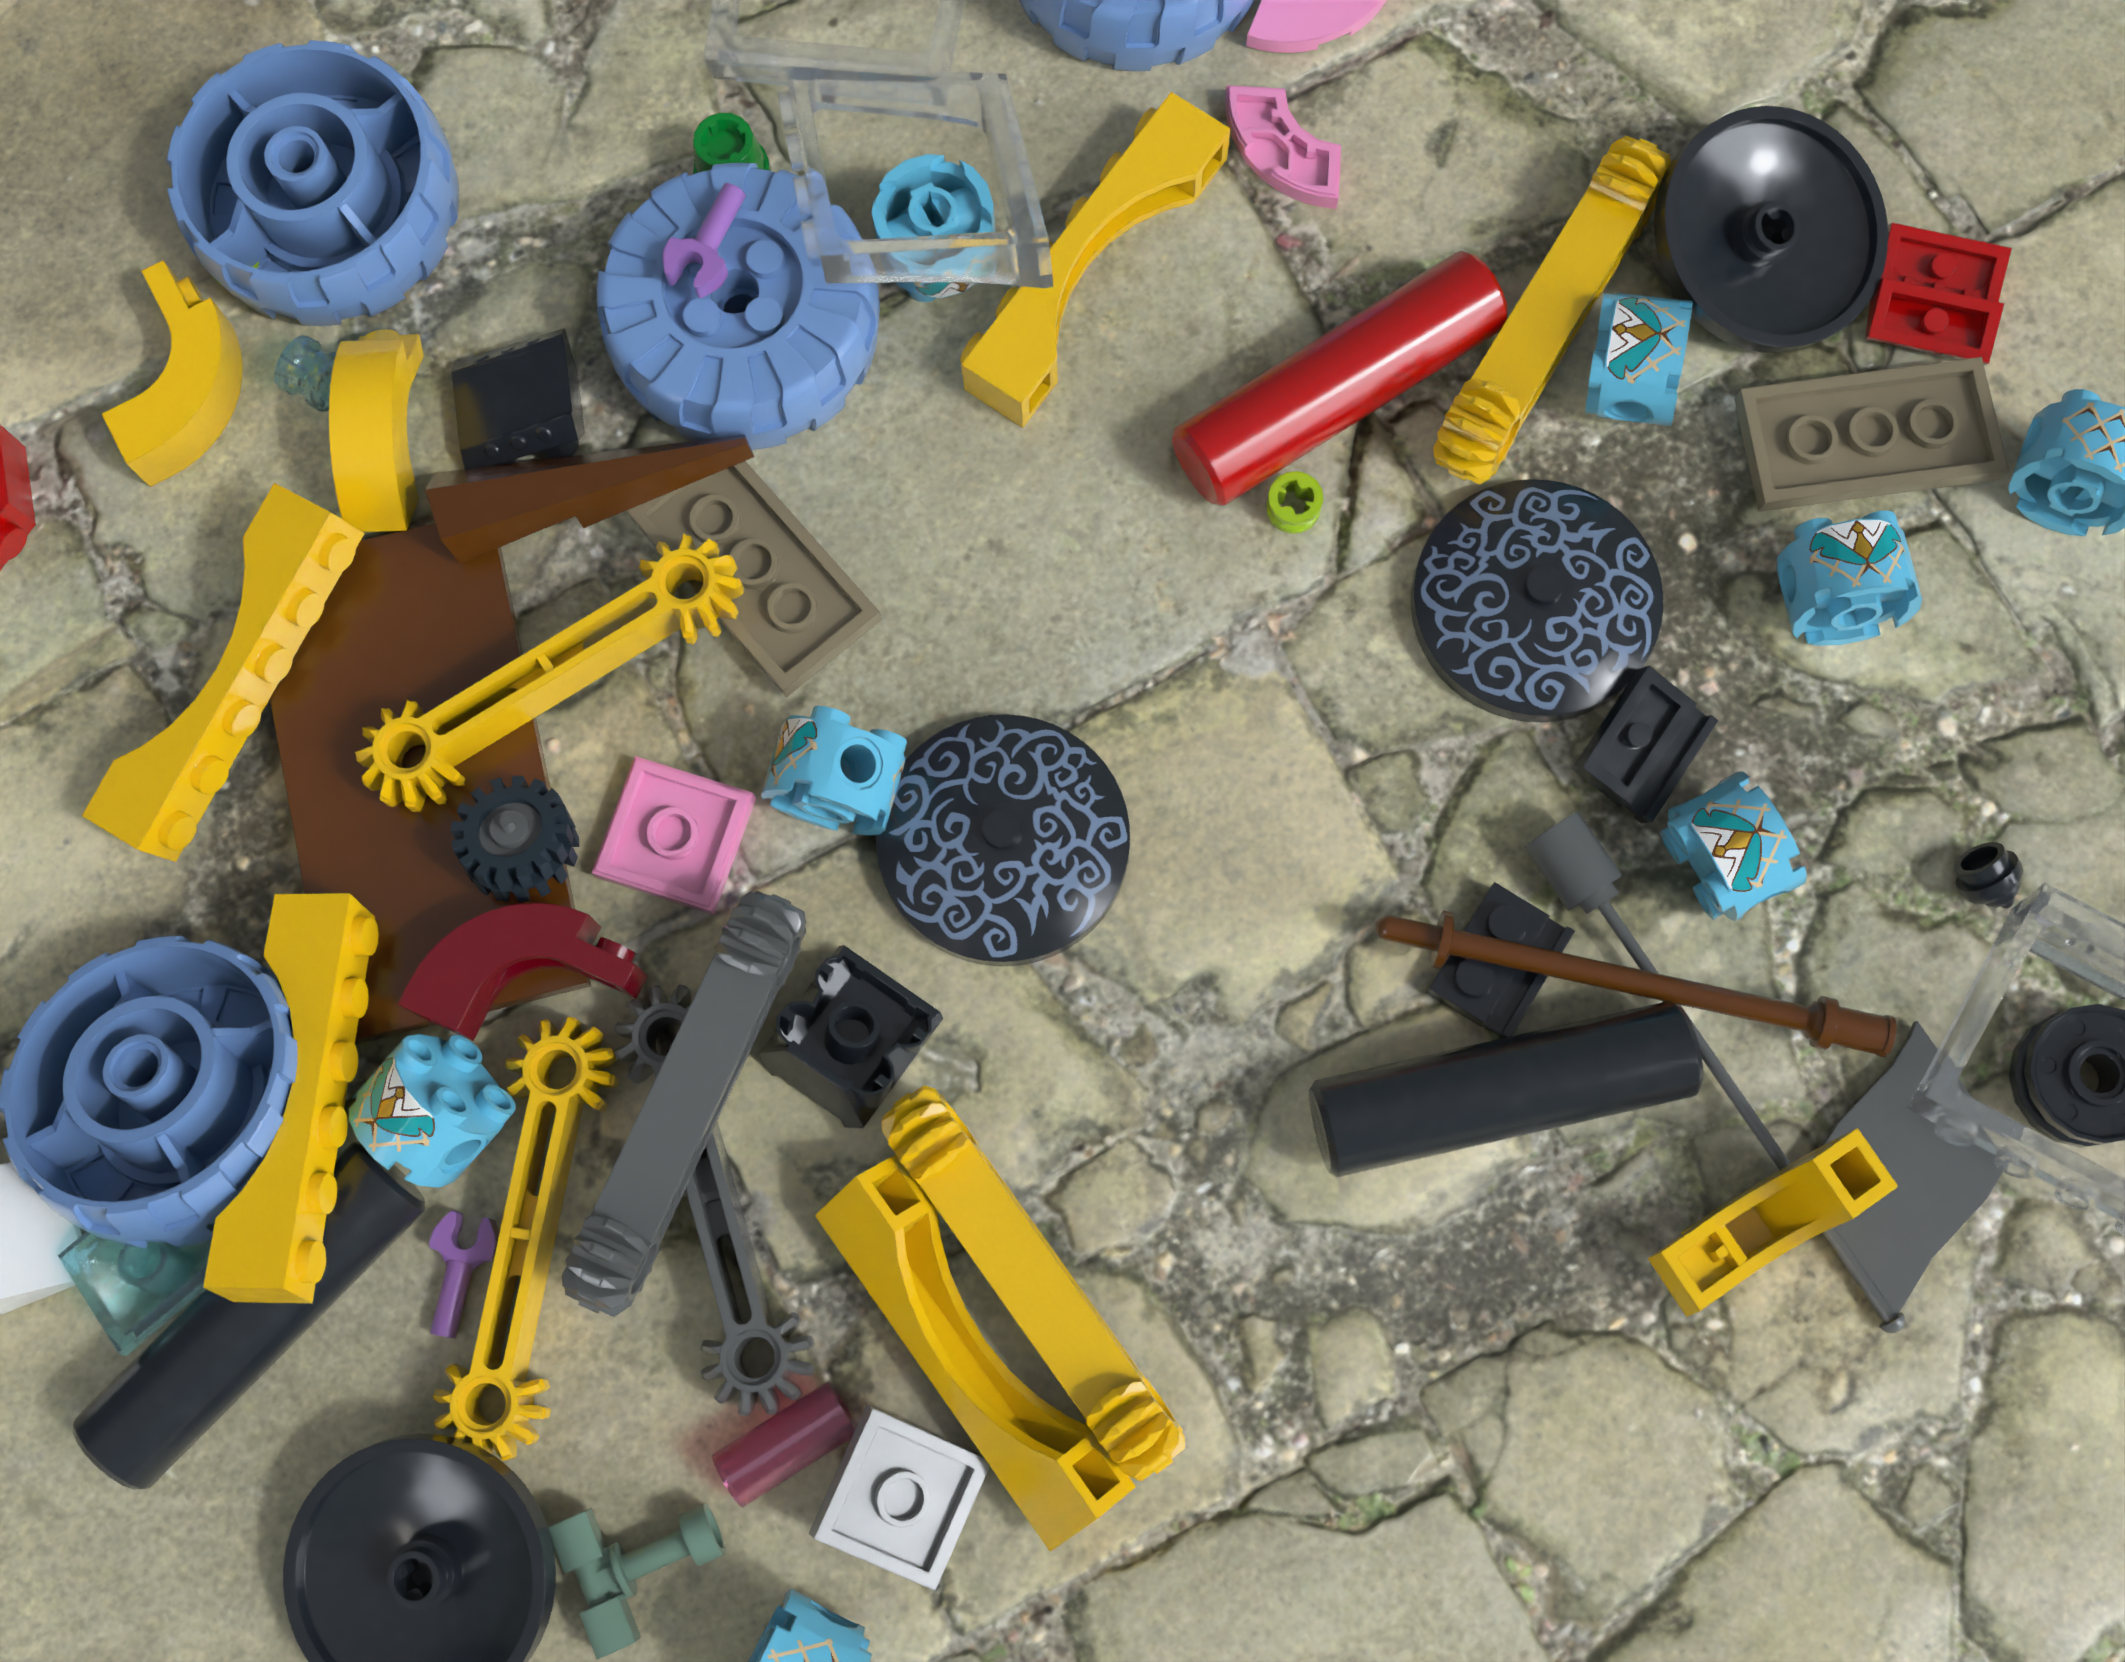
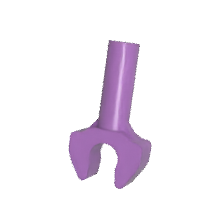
[663,183,746,298]
[429,1210,500,1339]

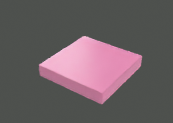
[591,756,756,915]

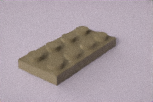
[1734,357,2010,512]
[628,461,882,698]

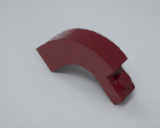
[397,903,648,1041]

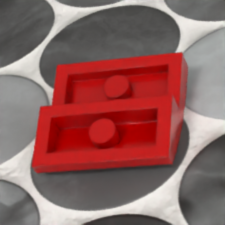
[1865,222,2012,365]

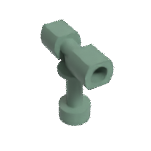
[548,1503,726,1659]

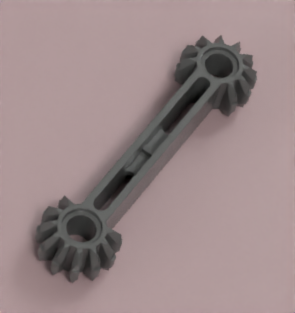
[562,891,806,1317]
[615,985,815,1416]

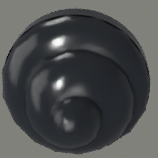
[1954,842,2024,909]

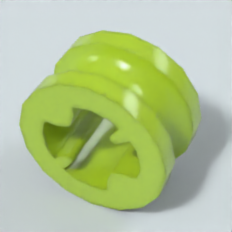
[1266,471,1324,534]

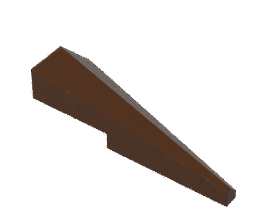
[425,435,754,564]

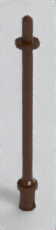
[1375,910,1897,1058]

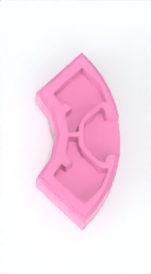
[1246,0,1387,53]
[1225,85,1341,209]

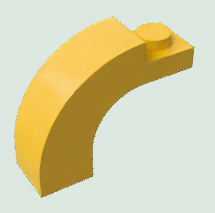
[102,260,243,487]
[329,329,424,532]
[1647,1128,1898,1317]

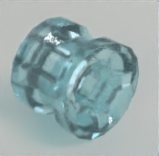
[274,335,336,412]

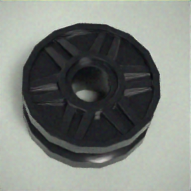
[2009,1004,2125,1148]

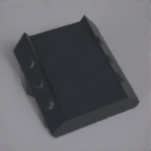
[451,328,585,469]
[759,945,943,1128]

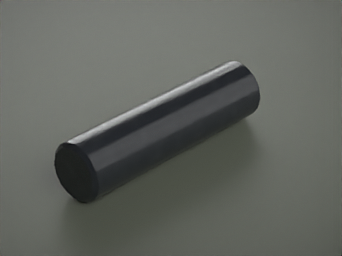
[1309,1001,1703,1178]
[73,1142,425,1490]

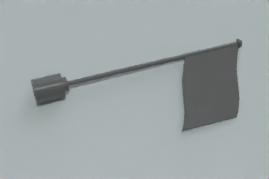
[1524,812,2011,1333]

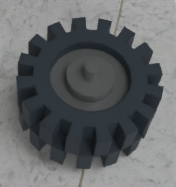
[450,775,580,903]

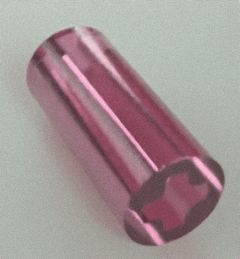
[712,1381,857,1508]

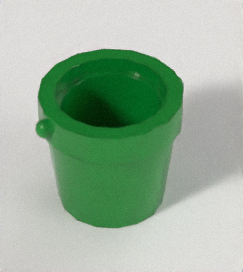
[693,113,771,174]

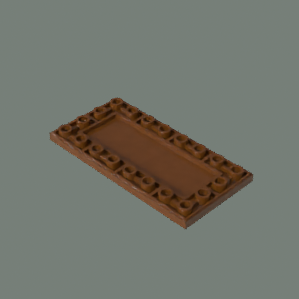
[270,523,591,1045]

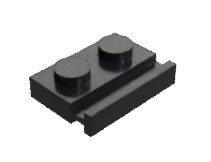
[1572,666,1718,824]
[1426,882,1575,1039]

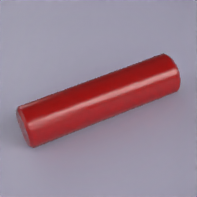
[1172,250,1508,506]

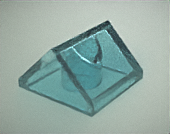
[58,1232,212,1356]

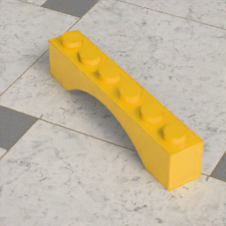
[960,92,1230,428]
[82,482,365,862]
[203,893,379,1303]
[815,1154,1136,1552]

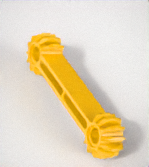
[1433,136,1671,484]
[355,533,744,812]
[433,1017,619,1461]
[881,1085,1185,1481]

